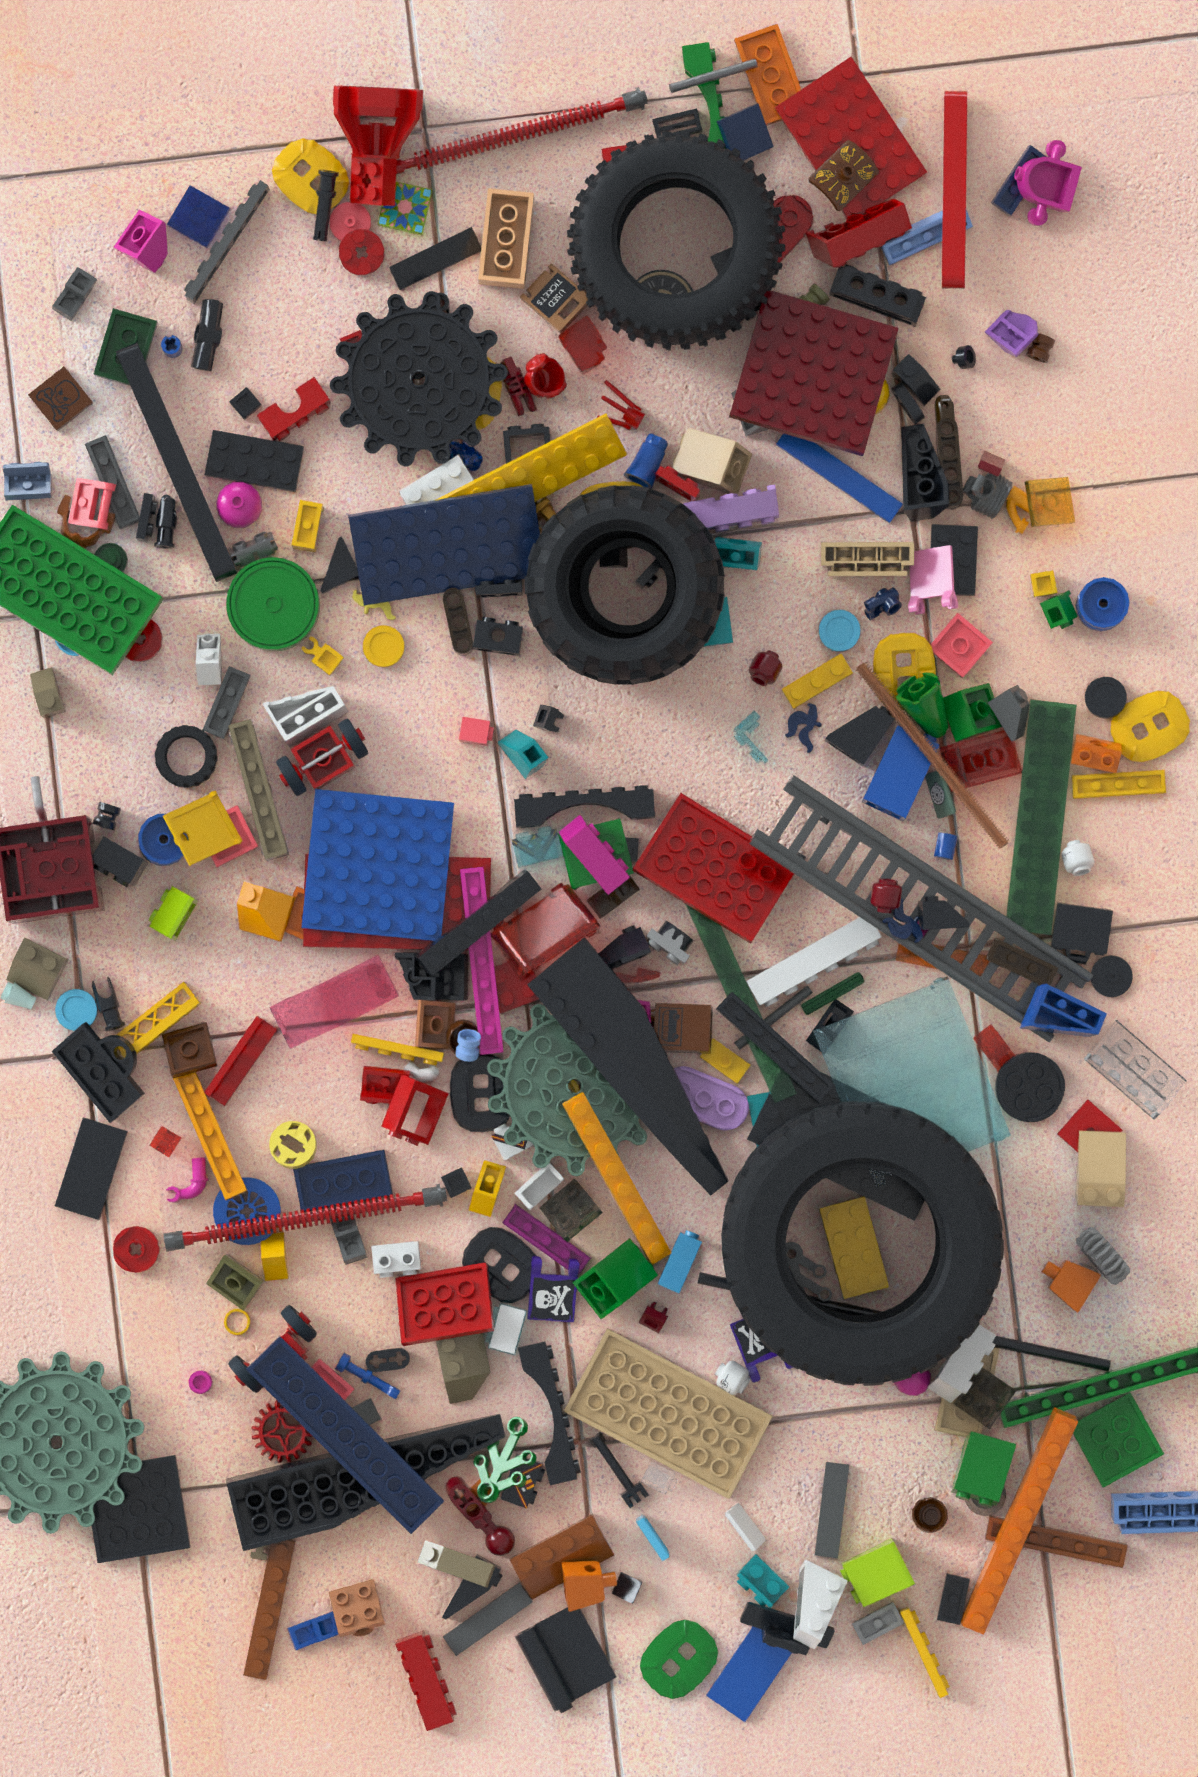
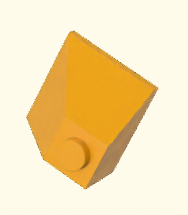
[237,882,295,942]

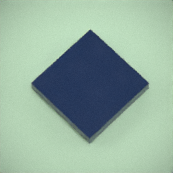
[717,104,774,161]

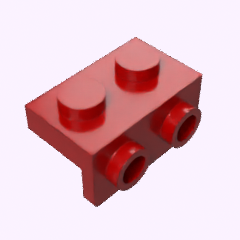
[360,1066,410,1105]

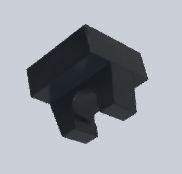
[533,704,564,732]

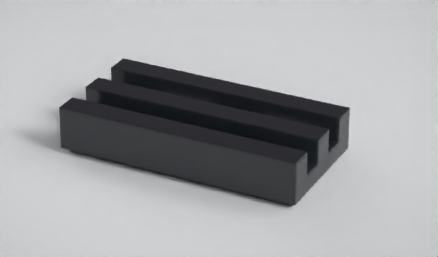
[652,108,702,138]

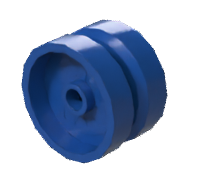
[1075,577,1130,632]
[138,813,188,866]

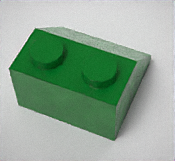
[943,683,1002,742]

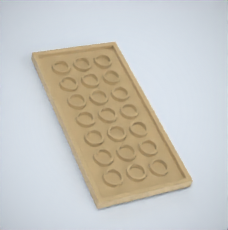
[564,1328,773,1499]

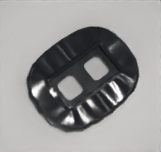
[450,1054,510,1132]
[462,1227,537,1303]

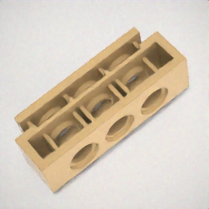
[821,542,914,576]

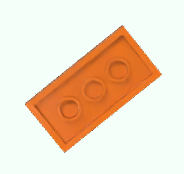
[734,24,801,126]

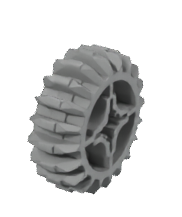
[1076,1227,1130,1285]

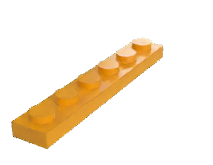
[170,1072,248,1201]

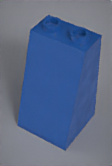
[861,725,940,822]

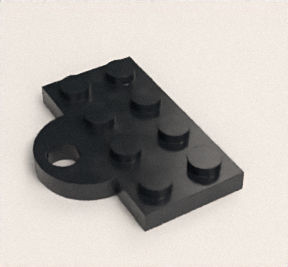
[51,1022,145,1123]

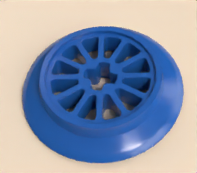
[213,1177,281,1245]

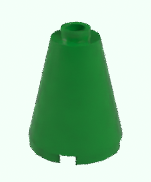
[896,672,949,738]

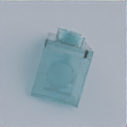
[733,710,768,765]

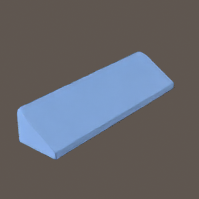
[881,210,973,265]

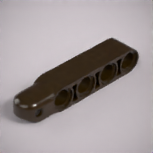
[934,395,964,510]

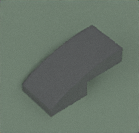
[52,267,97,321]
[330,1216,368,1265]

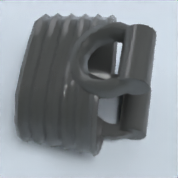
[963,473,1013,519]

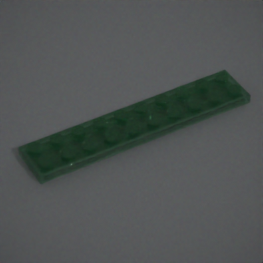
[1006,699,1077,935]

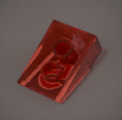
[939,730,1023,792]

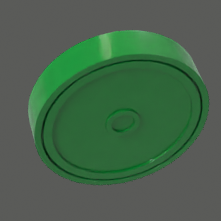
[226,557,320,651]

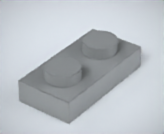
[852,1602,904,1645]

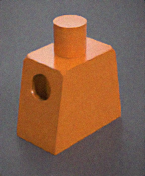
[1041,1260,1101,1313]
[561,1561,617,1612]

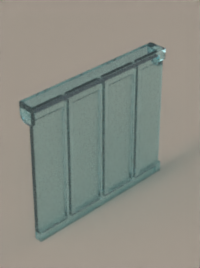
[813,976,1011,1188]

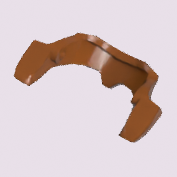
[57,495,115,548]

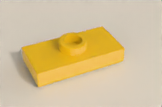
[700,1038,750,1084]

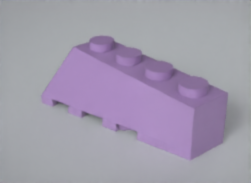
[683,484,779,532]

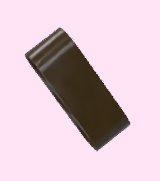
[443,588,473,656]

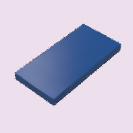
[706,1626,792,1722]

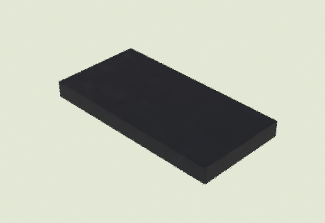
[55,1117,128,1220]

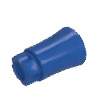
[623,434,668,489]

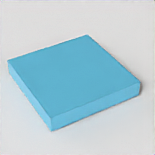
[636,1514,670,1561]

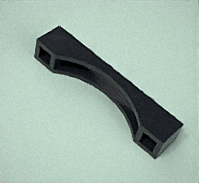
[514,785,655,828]
[414,870,542,976]
[518,1341,581,1485]

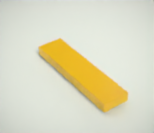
[1071,770,1166,799]

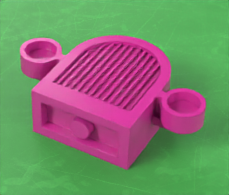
[1014,140,1082,226]

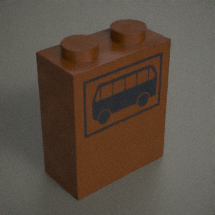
[651,1003,713,1054]

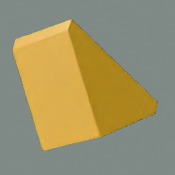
[261,1232,289,1281]

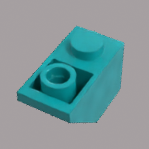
[497,730,549,779]

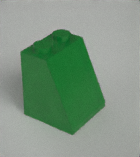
[573,1238,658,1319]
[951,1431,1016,1507]

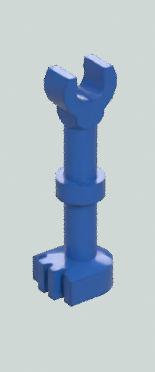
[335,1352,400,1399]

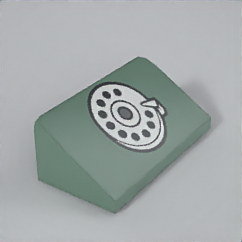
[925,770,956,819]

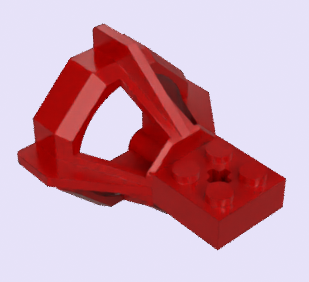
[333,85,424,206]

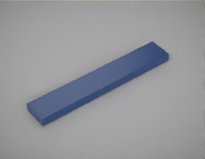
[776,433,903,524]

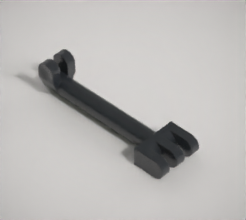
[589,1432,649,1508]

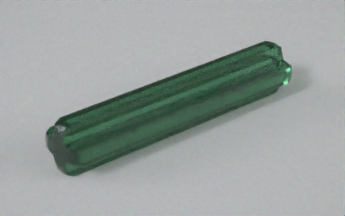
[801,972,865,1015]

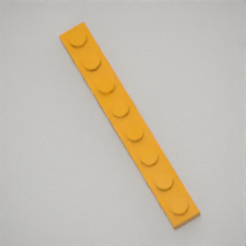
[562,1092,672,1265]

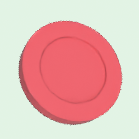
[330,202,371,241]

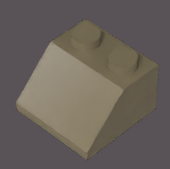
[6,937,69,1001]

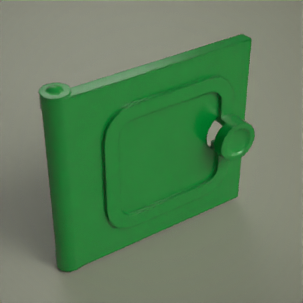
[558,819,634,890]

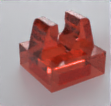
[149,1126,182,1158]

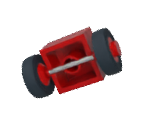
[276,718,369,796]
[228,1305,317,1393]

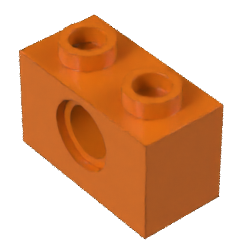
[1071,734,1122,773]

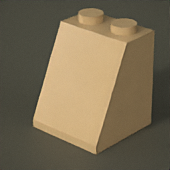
[673,428,752,494]

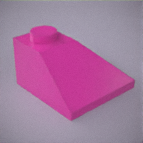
[114,210,168,273]

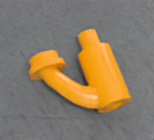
[1006,486,1044,534]

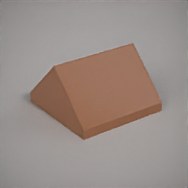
[415,1000,455,1049]

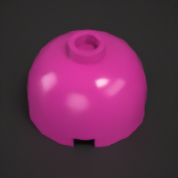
[216,482,262,528]

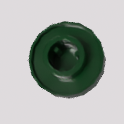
[94,543,128,572]

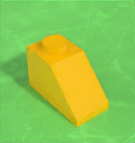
[468,1160,506,1217]

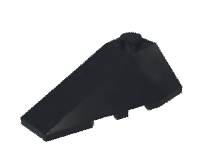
[901,424,950,522]
[599,925,651,970]

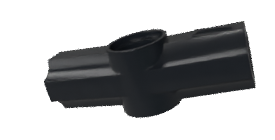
[191,299,223,371]

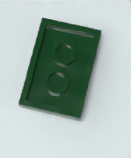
[93,308,158,386]

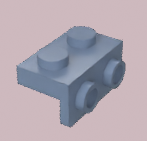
[3,462,52,501]

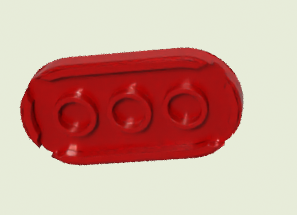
[773,195,813,263]

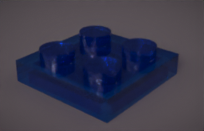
[167,185,230,248]

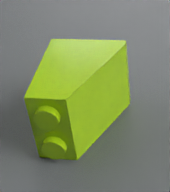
[840,1538,915,1607]

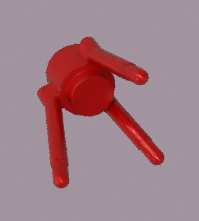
[597,380,645,431]

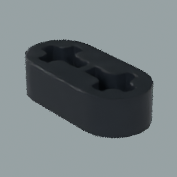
[891,382,925,424]
[366,1348,410,1372]

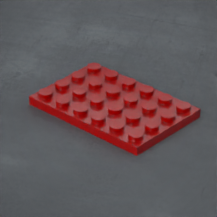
[774,56,927,217]
[632,793,794,944]

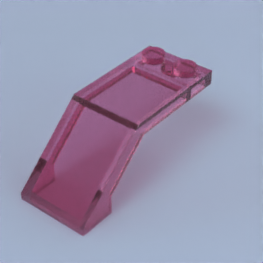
[269,955,399,1049]

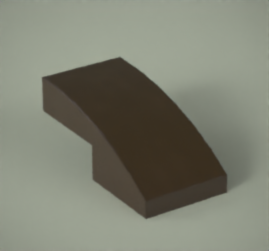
[587,875,640,919]

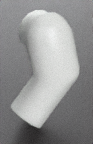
[404,1061,439,1082]

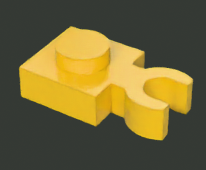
[301,636,344,676]

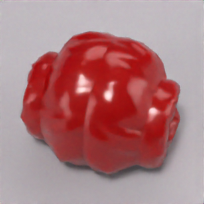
[524,353,567,399]

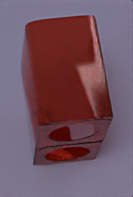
[558,315,607,375]

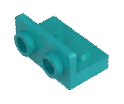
[736,1554,789,1608]

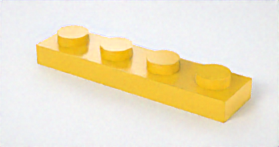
[351,1034,445,1066]
[899,1606,950,1698]

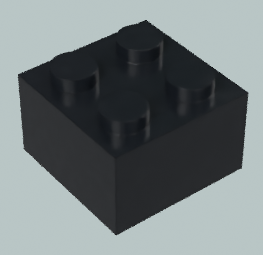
[92,837,149,887]

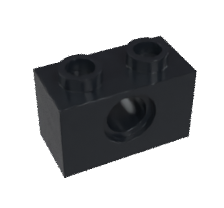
[473,617,523,656]

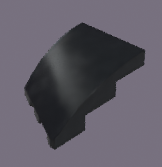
[395,952,468,1001]

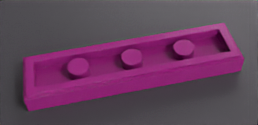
[502,1204,591,1276]

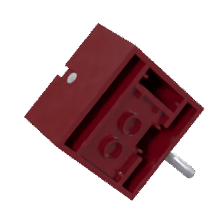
[0,776,105,924]

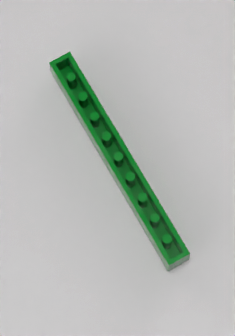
[996,1345,1198,1428]

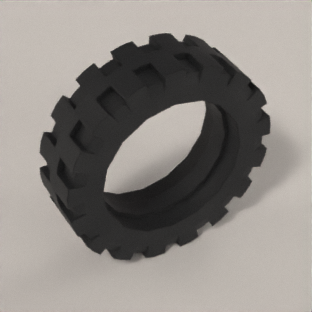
[155,725,218,788]

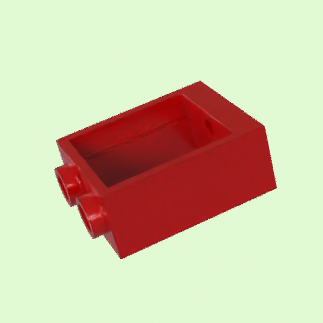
[381,1075,449,1146]

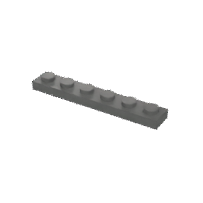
[184,180,270,304]

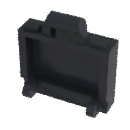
[1050,902,1113,965]

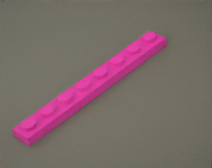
[460,867,503,1055]

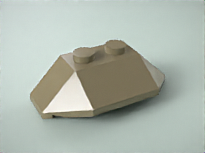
[436,1333,491,1404]

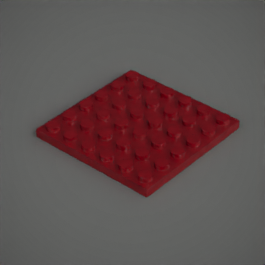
[729,290,899,456]

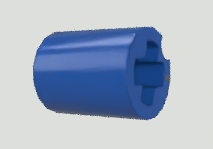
[161,335,183,358]
[934,832,958,860]

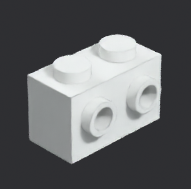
[371,1241,422,1278]

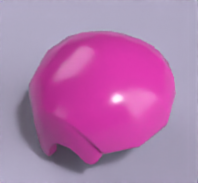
[894,1370,931,1396]

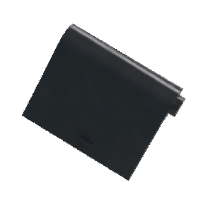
[514,1607,617,1713]

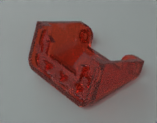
[491,883,601,982]

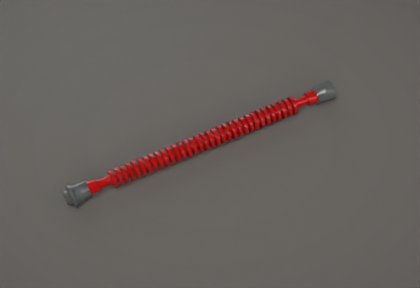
[396,87,648,174]
[163,1184,447,1252]

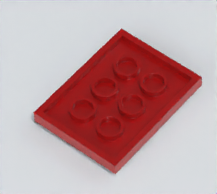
[395,1262,494,1346]

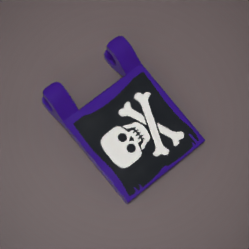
[527,1256,579,1322]
[730,1319,794,1383]

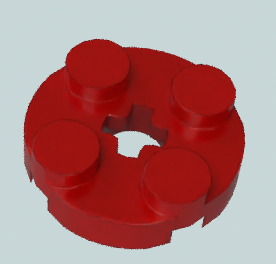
[339,229,384,275]
[126,619,163,662]
[113,1226,160,1273]

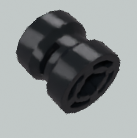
[92,802,121,831]

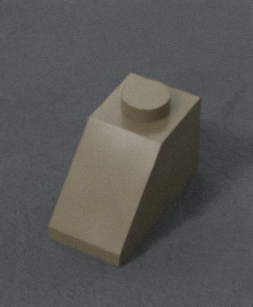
[30,667,66,718]

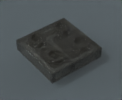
[539,1179,603,1242]
[954,1367,1016,1429]

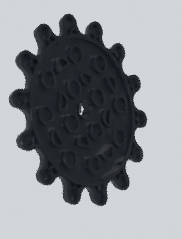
[330,291,508,467]

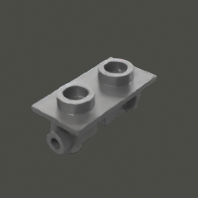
[229,532,278,567]

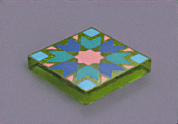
[378,182,433,236]

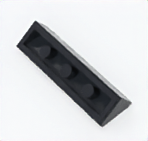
[389,227,481,290]

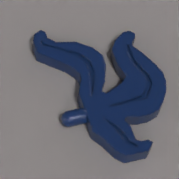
[785,703,822,753]
[883,898,923,943]

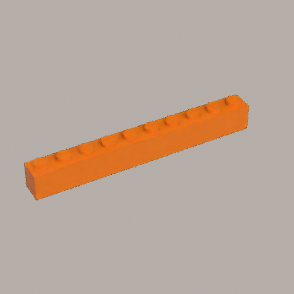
[961,1407,1078,1635]

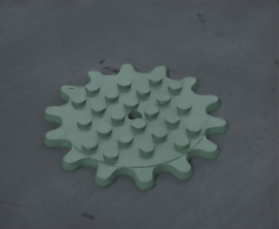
[487,1004,647,1176]
[0,1351,145,1534]

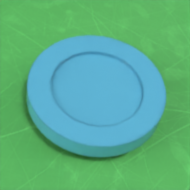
[819,610,861,652]
[55,989,98,1031]

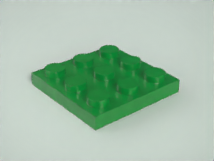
[1073,1392,1164,1488]

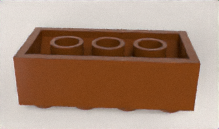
[510,1513,614,1599]

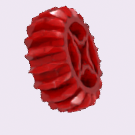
[251,1400,313,1463]

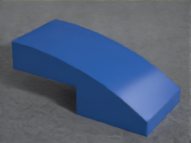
[287,1611,339,1650]

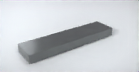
[85,435,140,529]
[814,1462,849,1558]
[443,1582,533,1656]

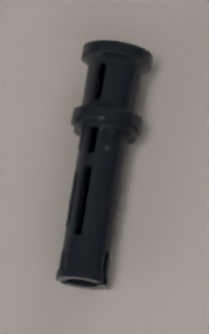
[313,170,339,241]

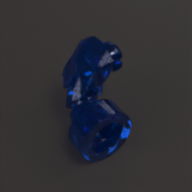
[448,441,483,471]

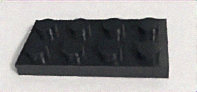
[204,430,304,493]

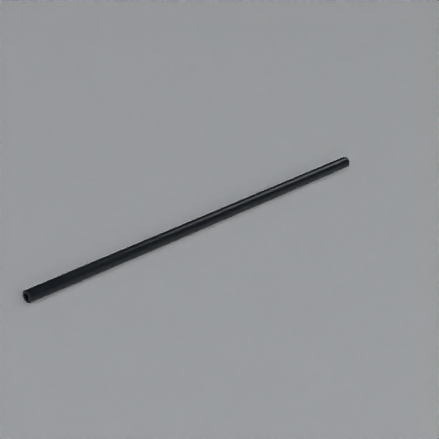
[697,1272,1111,1372]

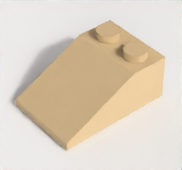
[1075,1130,1126,1207]

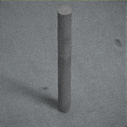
[669,59,757,93]

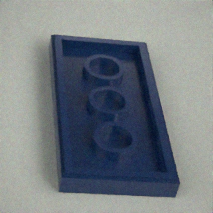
[293,1149,393,1212]

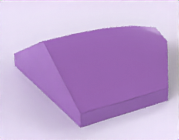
[985,310,1038,357]

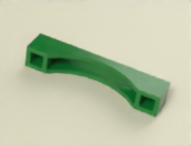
[682,42,726,149]

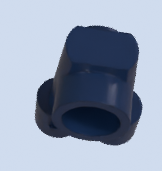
[864,587,902,621]

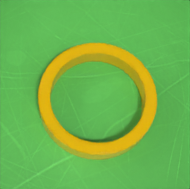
[224,1309,250,1335]

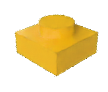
[1030,570,1057,598]

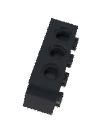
[829,265,926,327]

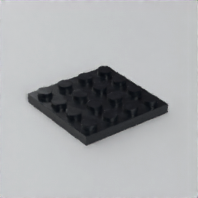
[92,1455,191,1563]

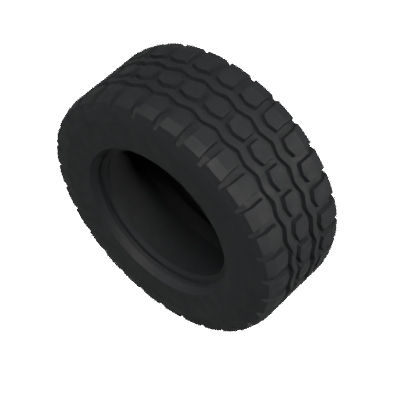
[721,1101,1004,1386]

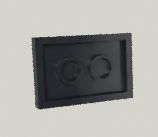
[930,524,978,596]

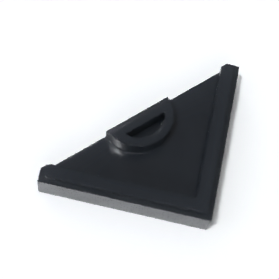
[321,536,359,594]

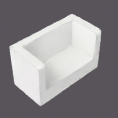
[515,1162,564,1210]

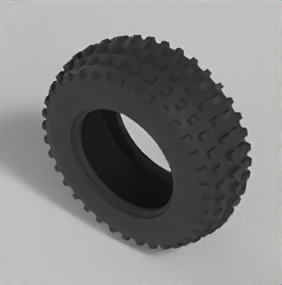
[567,131,785,351]

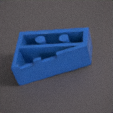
[1020,984,1107,1037]

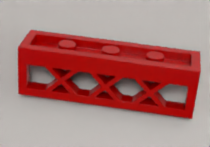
[204,1016,278,1106]

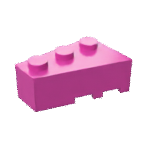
[559,815,630,895]

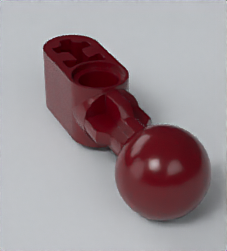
[445,1477,515,1556]

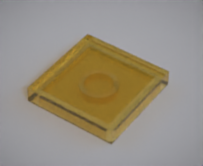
[1025,477,1075,527]

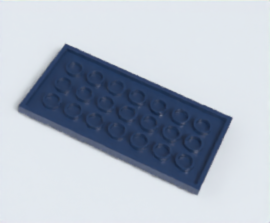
[348,484,540,606]

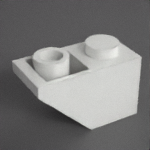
[195,633,222,685]

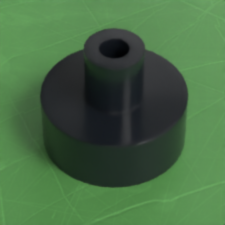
[952,345,976,369]

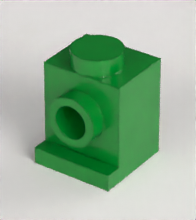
[1040,590,1078,629]

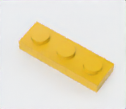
[781,653,853,709]

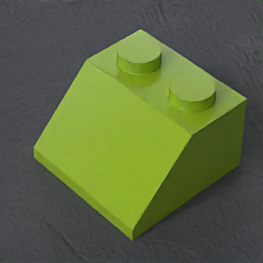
[148,886,198,941]

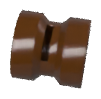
[1026,333,1055,363]

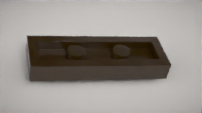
[985,938,1058,986]

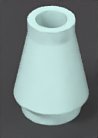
[0,982,37,1010]

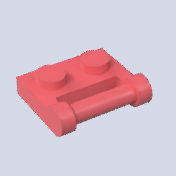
[68,478,116,530]

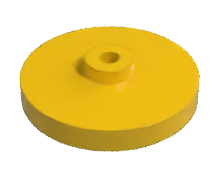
[363,625,405,667]

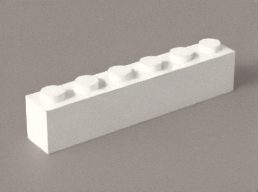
[746,917,882,1007]

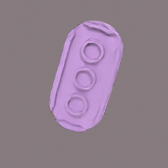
[674,1066,749,1131]

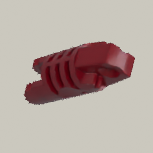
[500,357,537,417]

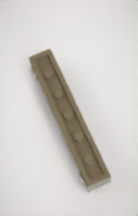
[228,719,289,861]

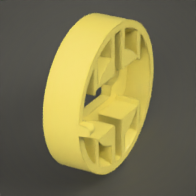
[269,1121,317,1169]

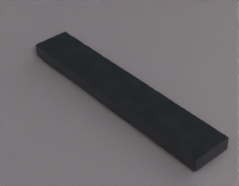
[716,992,835,1104]

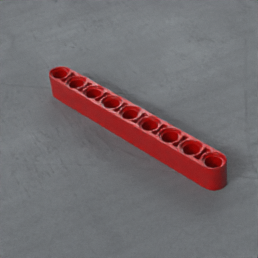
[942,91,967,289]

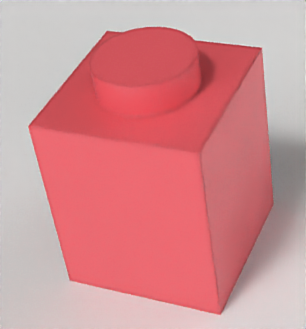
[459,717,494,746]

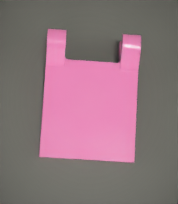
[908,545,958,615]

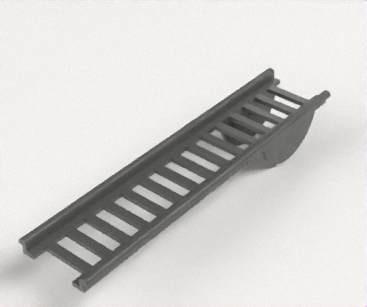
[749,775,1093,1042]

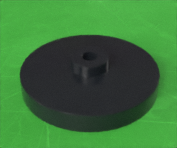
[1085,677,1127,719]
[1091,955,1133,997]

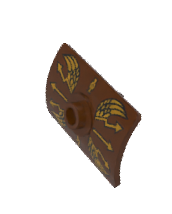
[808,140,879,211]

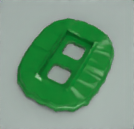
[640,1620,718,1699]

